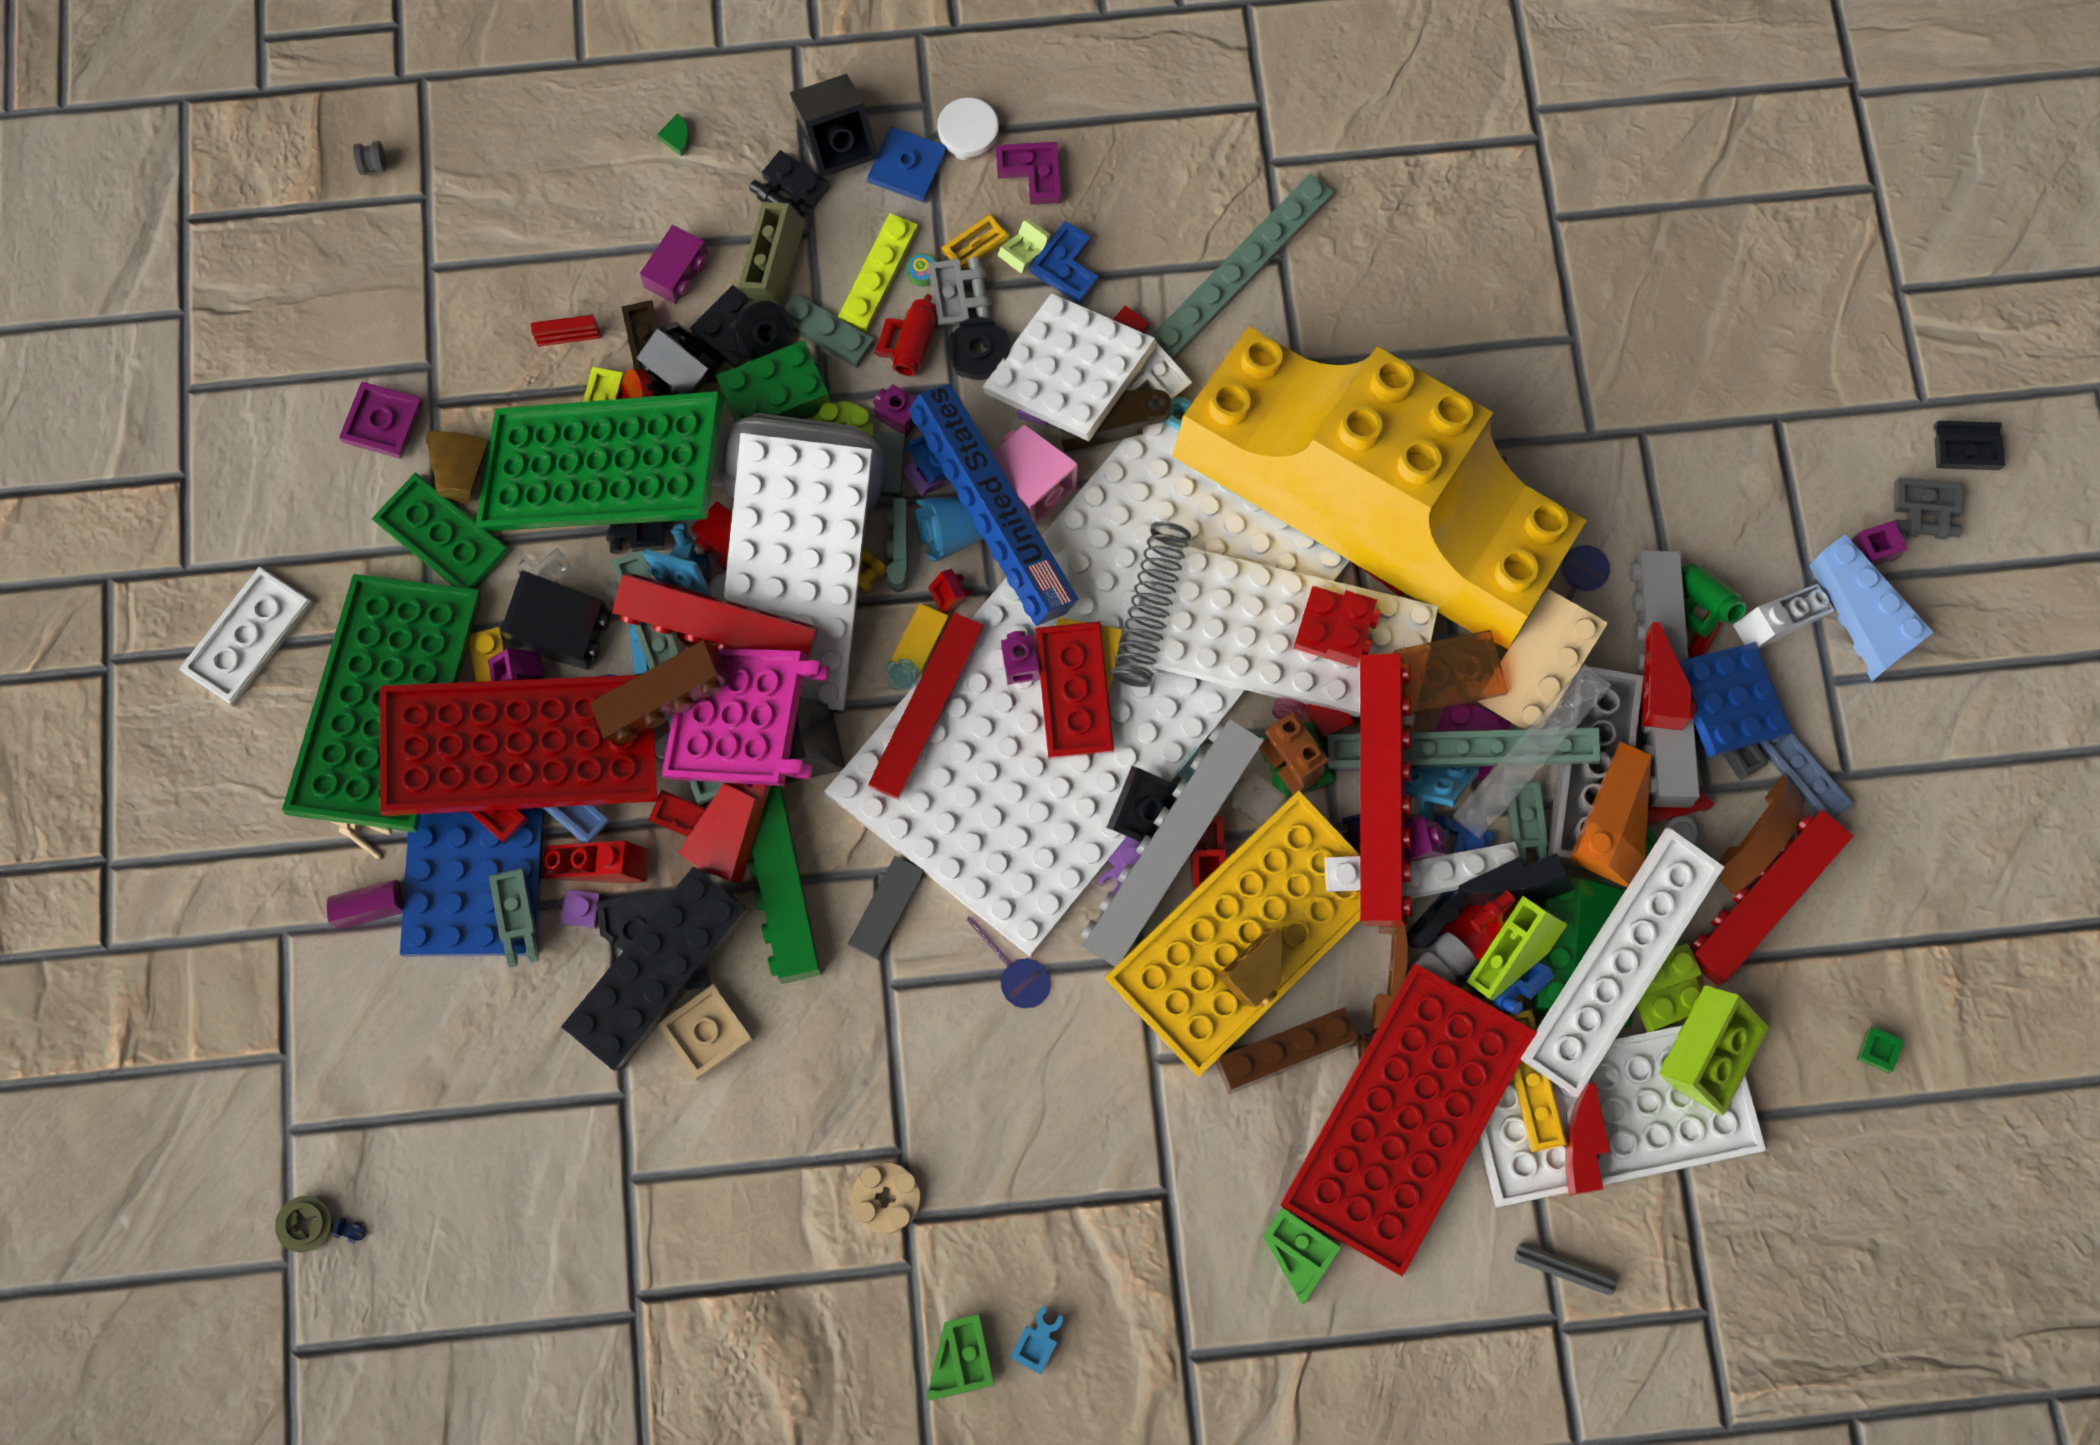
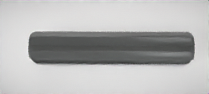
[1514,1243,1617,1295]

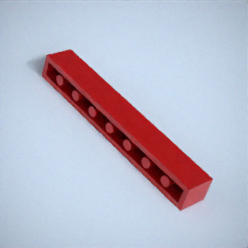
[1360,653,1412,926]

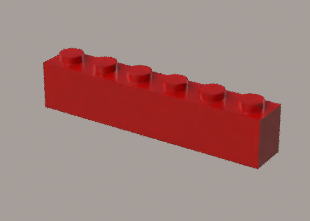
[612,572,819,661]
[1690,809,1853,987]

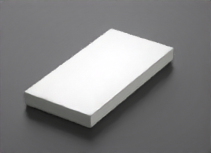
[179,566,313,707]

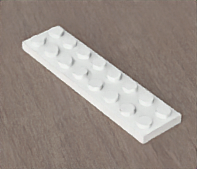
[1521,828,1724,1098]

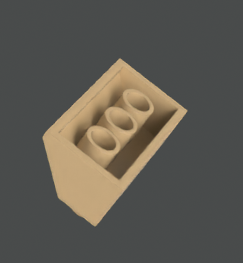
[1477,588,1608,730]

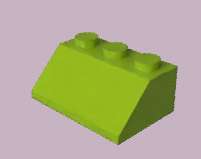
[1659,985,1769,1116]

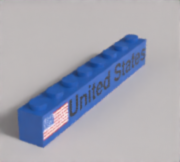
[908,383,1079,626]

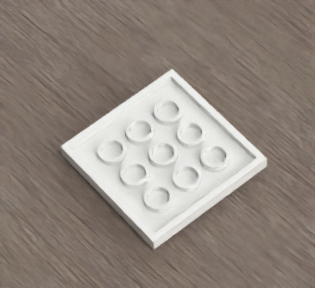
[983,293,1157,441]

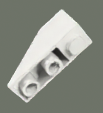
[1733,584,1835,649]

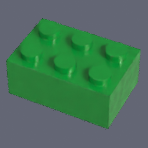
[716,340,830,421]

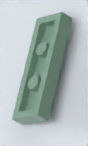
[785,293,874,368]

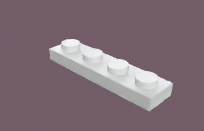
[1406,842,1520,898]

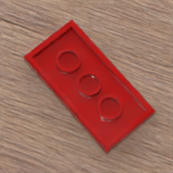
[1035,621,1114,759]

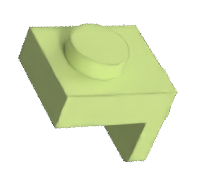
[997,218,1051,274]

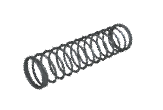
[1111,521,1191,687]

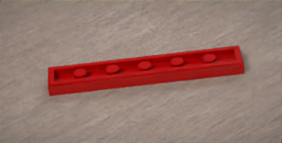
[868,612,984,801]

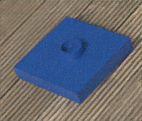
[867,126,948,203]

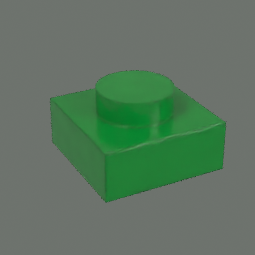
[1856,1026,1904,1073]

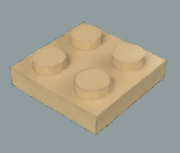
[657,984,753,1081]

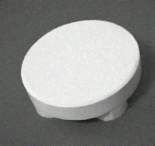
[937,97,999,160]

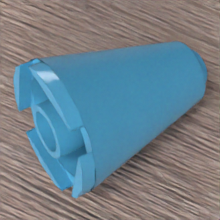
[915,497,984,562]

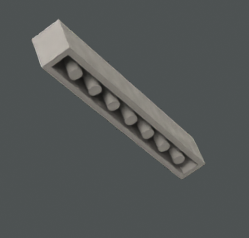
[1630,550,1700,808]
[1081,719,1264,967]

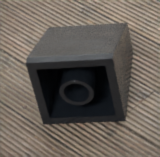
[789,74,879,177]
[500,570,610,670]
[785,696,845,784]

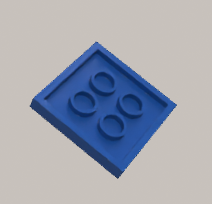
[1679,642,1793,758]

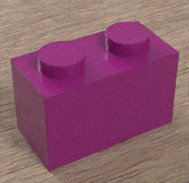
[640,224,709,304]

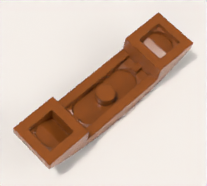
[1718,775,1805,894]
[1370,926,1408,1033]

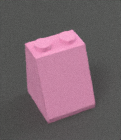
[991,425,1078,525]

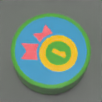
[907,253,936,286]

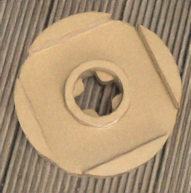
[851,1163,921,1234]

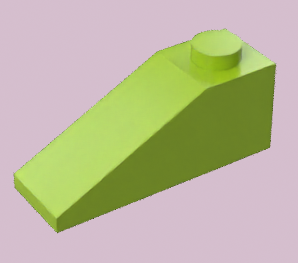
[1467,896,1568,1000]

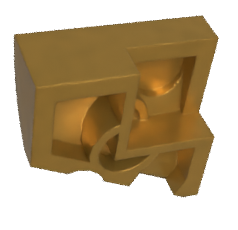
[425,431,488,504]

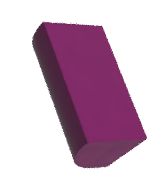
[326,879,403,929]

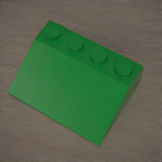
[1530,877,1633,1027]

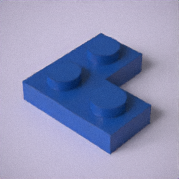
[1029,221,1098,305]

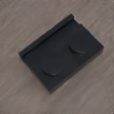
[1933,421,2005,470]

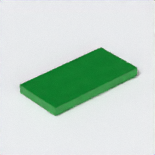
[371,472,511,589]

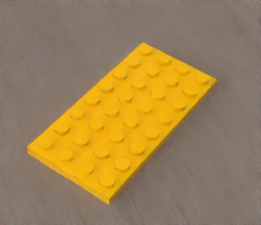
[1103,791,1360,1077]

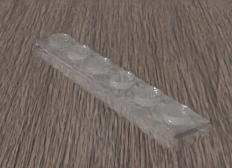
[1453,664,1611,840]

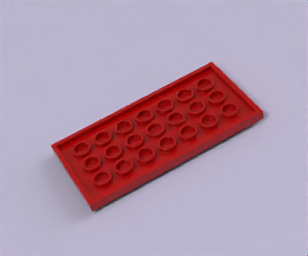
[380,675,658,816]
[1279,963,1537,1277]

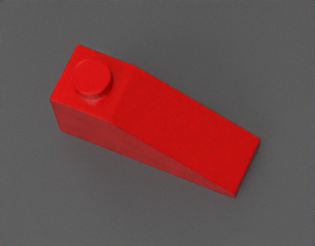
[1642,622,1696,731]

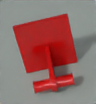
[1440,890,1516,962]

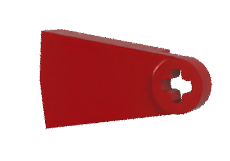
[678,783,772,883]

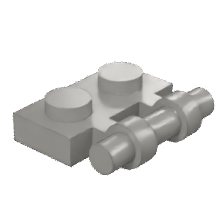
[928,257,991,327]

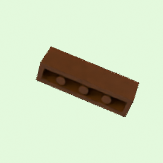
[590,640,732,744]
[1216,1007,1358,1095]

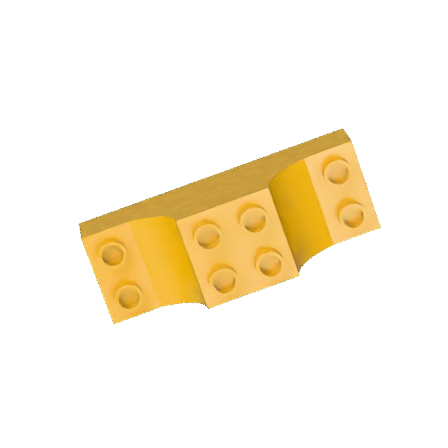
[1172,326,1587,649]

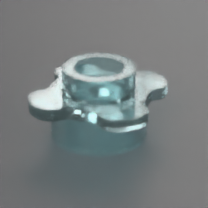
[885,659,919,690]

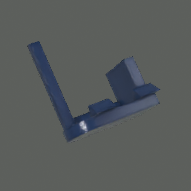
[1342,814,1360,844]
[332,1217,366,1243]

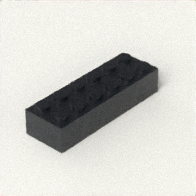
[561,866,751,1071]

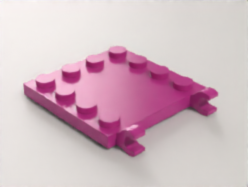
[661,648,830,786]

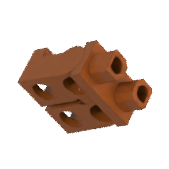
[1258,712,1329,795]

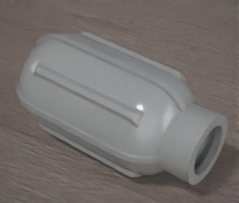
[712,413,884,513]

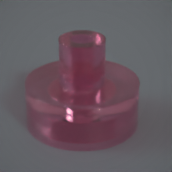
[1272,697,1307,722]

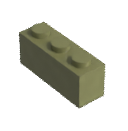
[738,202,806,306]

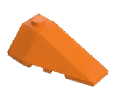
[1568,741,1651,888]

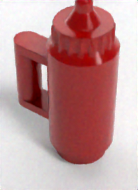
[874,294,937,377]

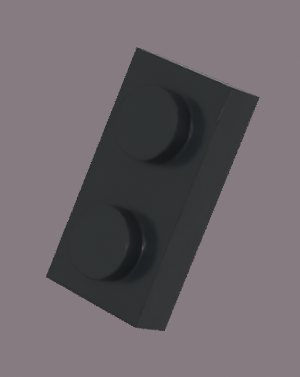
[1406,890,1468,949]

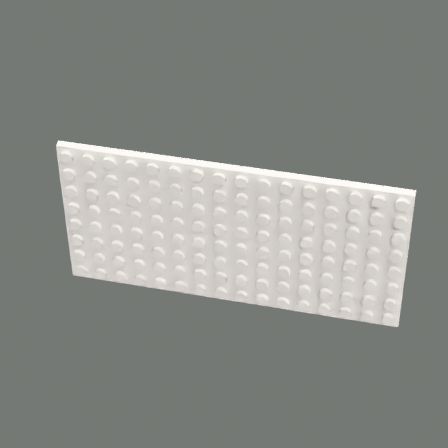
[824,421,1351,957]

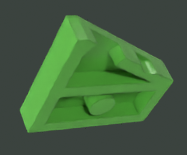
[1263,1207,1341,1304]
[926,1314,994,1401]

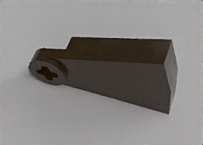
[1060,390,1173,452]

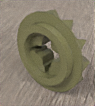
[275,1196,333,1253]

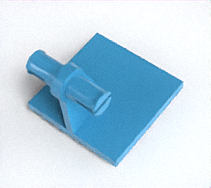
[642,524,713,596]
[1406,766,1479,842]

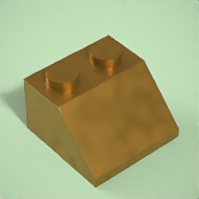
[1217,929,1282,1007]

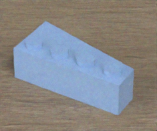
[1809,534,1934,681]

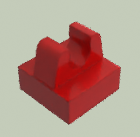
[928,569,972,614]

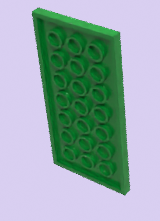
[475,391,724,531]
[282,574,482,833]

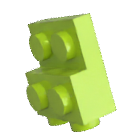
[1636,942,1702,1032]

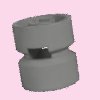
[1415,932,1477,985]

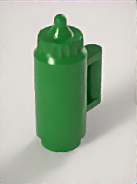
[1681,563,1746,637]

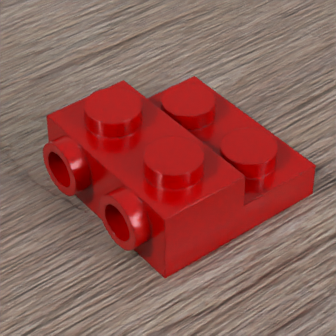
[1293,586,1381,668]

